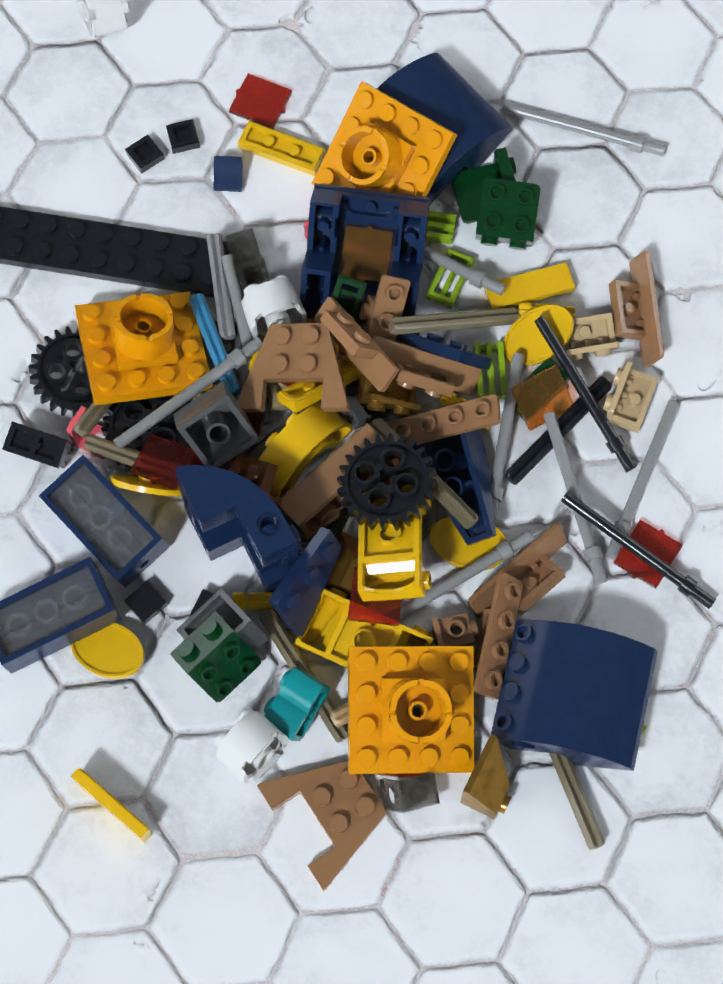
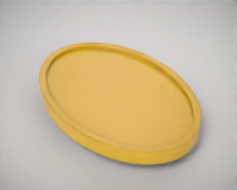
[503,305,574,366]
[110,473,181,496]
[430,517,507,570]
[71,623,145,679]

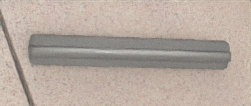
[206,233,236,341]

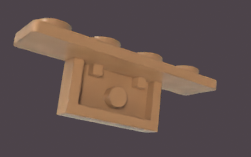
[608,251,664,367]
[354,274,410,388]
[314,297,399,392]
[371,335,482,398]
[389,394,501,445]
[468,522,567,618]
[473,573,524,699]

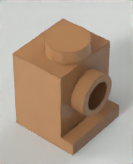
[431,613,479,648]

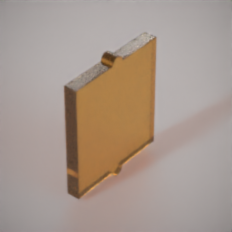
[339,225,393,282]
[510,364,573,431]

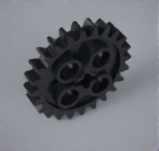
[29,326,93,416]
[101,395,193,475]
[337,433,438,532]

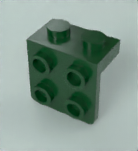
[451,147,520,224]
[475,178,540,250]
[170,611,261,702]

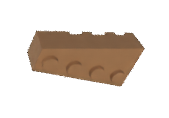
[278,423,400,539]

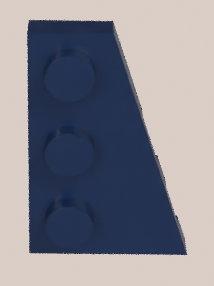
[395,332,492,370]
[268,527,343,636]

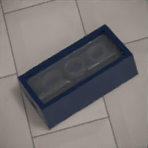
[39,455,170,588]
[0,557,122,674]

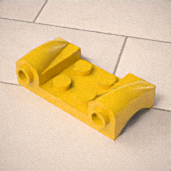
[357,484,432,602]
[295,587,434,669]

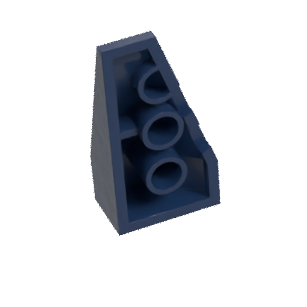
[416,429,496,546]

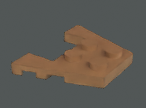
[237,323,351,413]
[257,761,387,891]

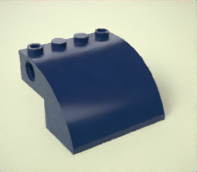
[377,52,513,205]
[299,183,431,325]
[174,465,302,592]
[491,619,658,771]

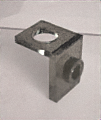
[379,772,440,813]

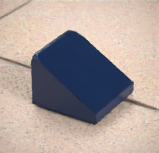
[213,156,243,192]

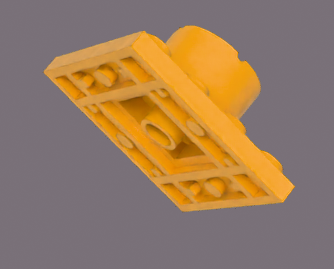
[311,81,457,197]
[74,291,213,405]
[348,646,474,774]

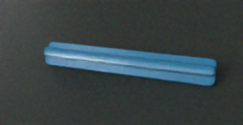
[189,293,241,396]

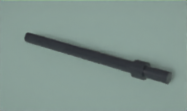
[534,316,637,473]
[560,491,716,609]

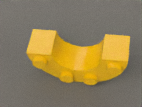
[259,402,354,507]

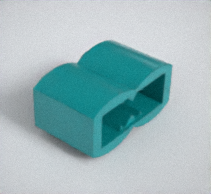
[264,667,331,741]

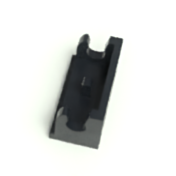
[2,421,75,469]

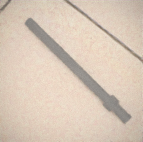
[502,101,666,156]
[424,246,506,296]
[221,254,272,425]
[113,337,262,450]
[490,353,525,522]
[605,400,679,559]
[543,412,608,585]
[384,530,534,622]

